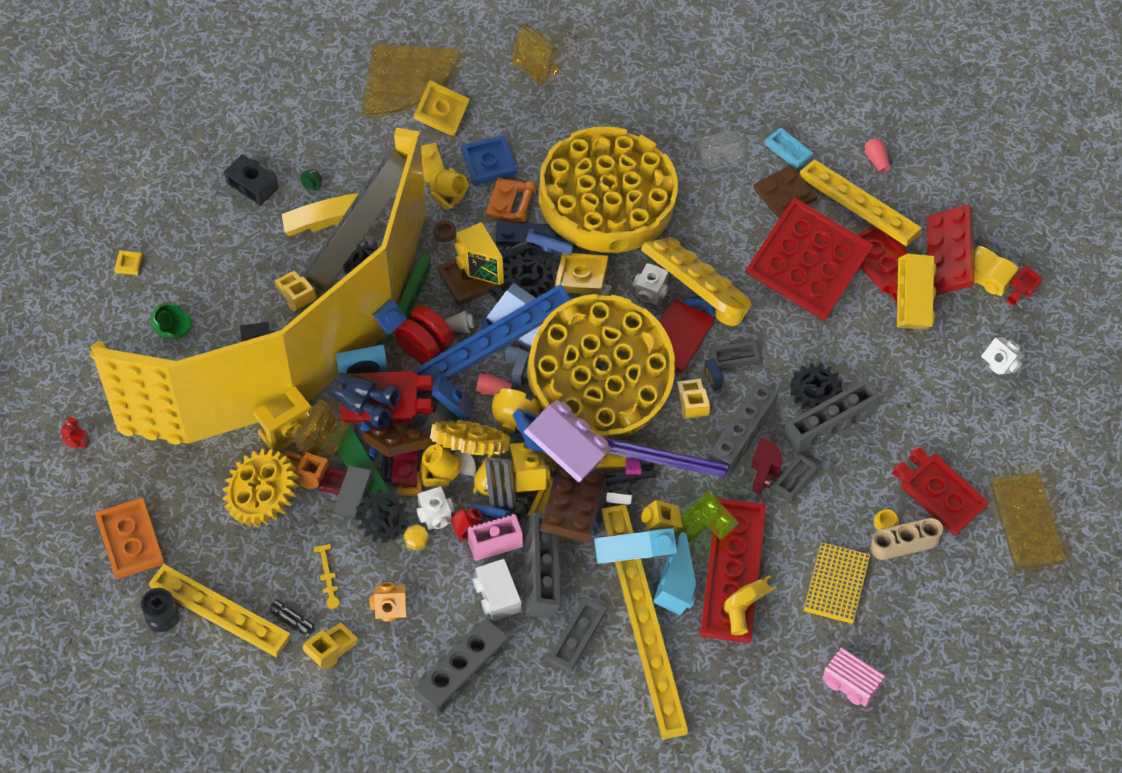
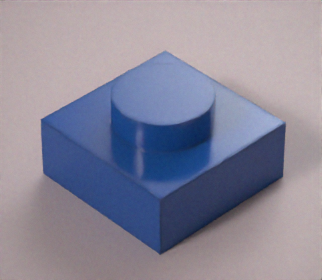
[372,300,407,334]

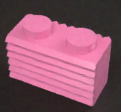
[468,514,523,561]
[823,647,885,707]

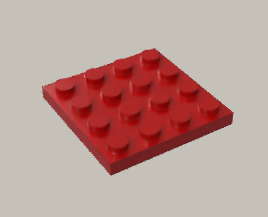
[745,197,873,321]

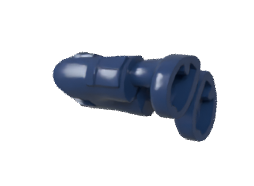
[327,372,401,428]

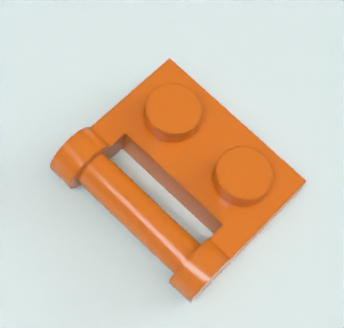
[486,177,537,223]

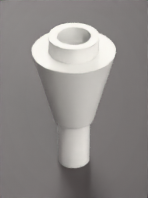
[444,310,474,333]

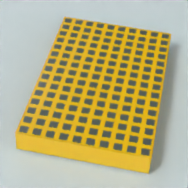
[804,542,870,624]

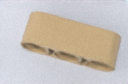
[870,518,943,560]

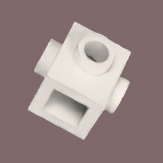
[633,263,669,305]
[981,337,1025,375]
[416,486,454,530]

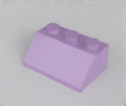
[524,399,612,482]

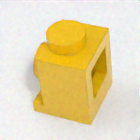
[641,500,683,534]

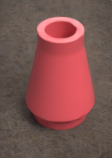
[864,138,891,173]
[475,372,512,395]

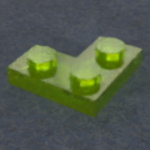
[679,490,739,543]

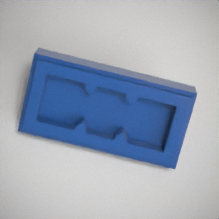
[526,228,573,255]
[432,374,474,421]

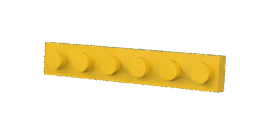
[800,159,922,246]
[149,564,291,658]

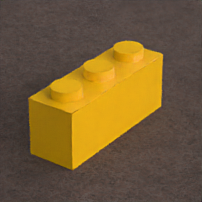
[897,254,936,329]

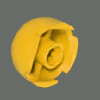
[491,388,541,433]

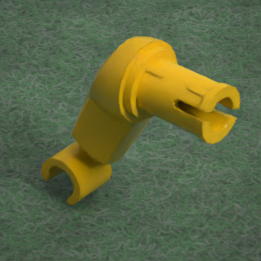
[724,575,777,635]

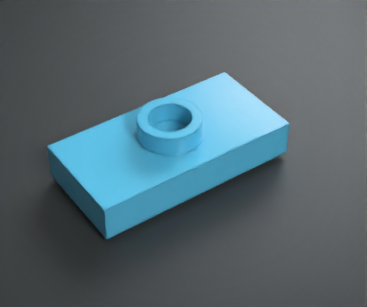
[765,127,814,170]

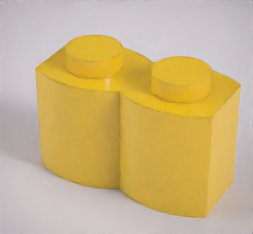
[974,246,1019,296]

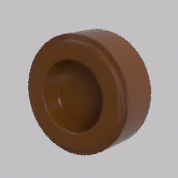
[433,220,456,243]

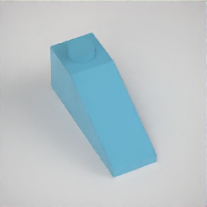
[594,528,677,564]
[653,532,696,615]

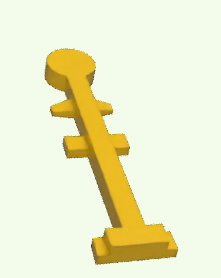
[313,544,340,610]

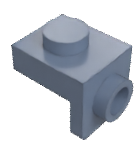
[505,347,529,387]

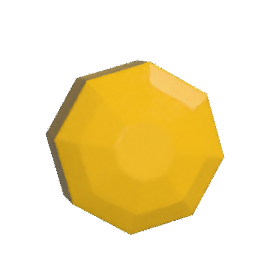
[404,524,429,551]

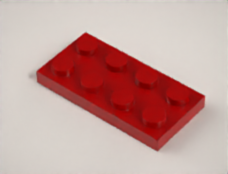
[926,204,975,296]

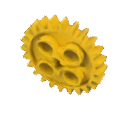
[430,420,511,455]
[223,449,299,527]

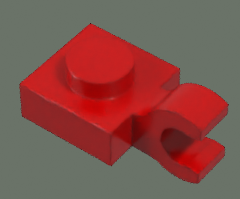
[1006,265,1044,306]
[60,416,90,449]

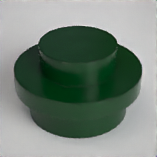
[300,169,322,191]

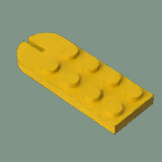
[641,237,752,327]

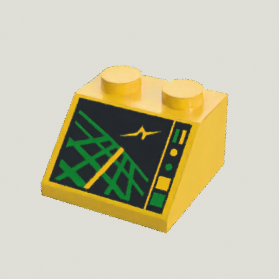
[454,222,504,285]

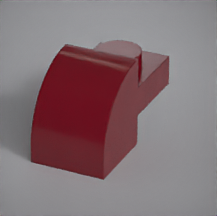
[751,438,782,494]
[391,450,420,487]

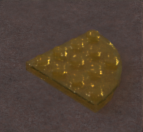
[362,44,459,117]

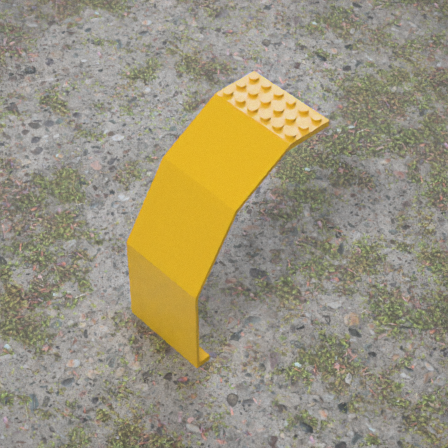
[93,128,426,445]

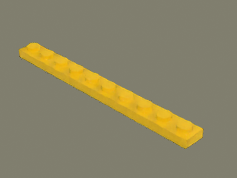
[601,504,688,740]

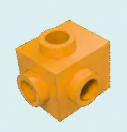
[370,582,407,621]

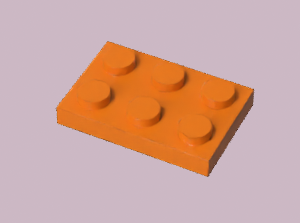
[95,497,165,580]

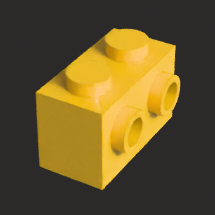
[509,442,550,492]

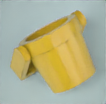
[430,168,469,210]
[419,444,462,487]

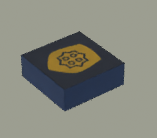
[704,358,723,391]

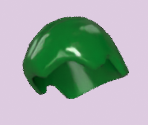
[151,303,192,340]

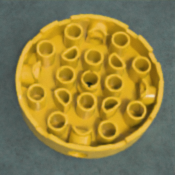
[538,127,678,253]
[527,294,675,440]

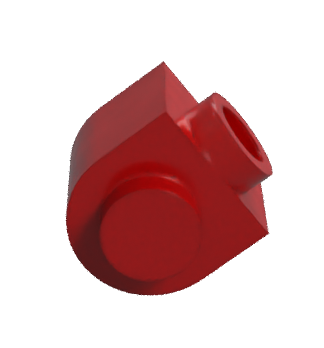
[451,508,483,541]

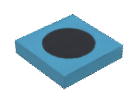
[336,345,387,386]

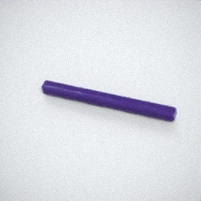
[603,437,728,478]

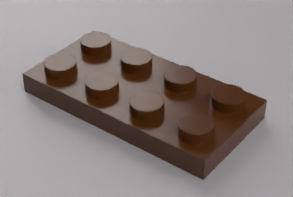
[540,463,605,542]

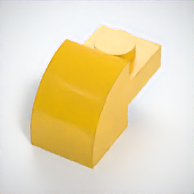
[274,270,316,311]
[677,379,710,419]
[303,622,358,669]

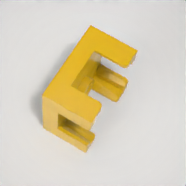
[253,386,315,452]

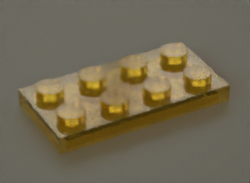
[990,472,1065,571]

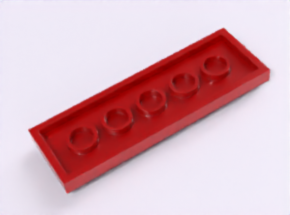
[700,498,766,643]

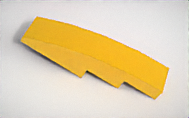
[282,193,359,236]

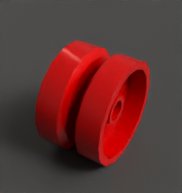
[393,305,454,365]

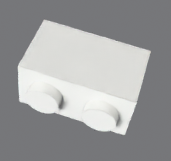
[473,559,521,621]

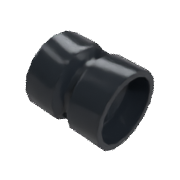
[141,588,179,632]

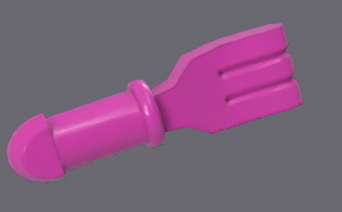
[625,457,641,475]

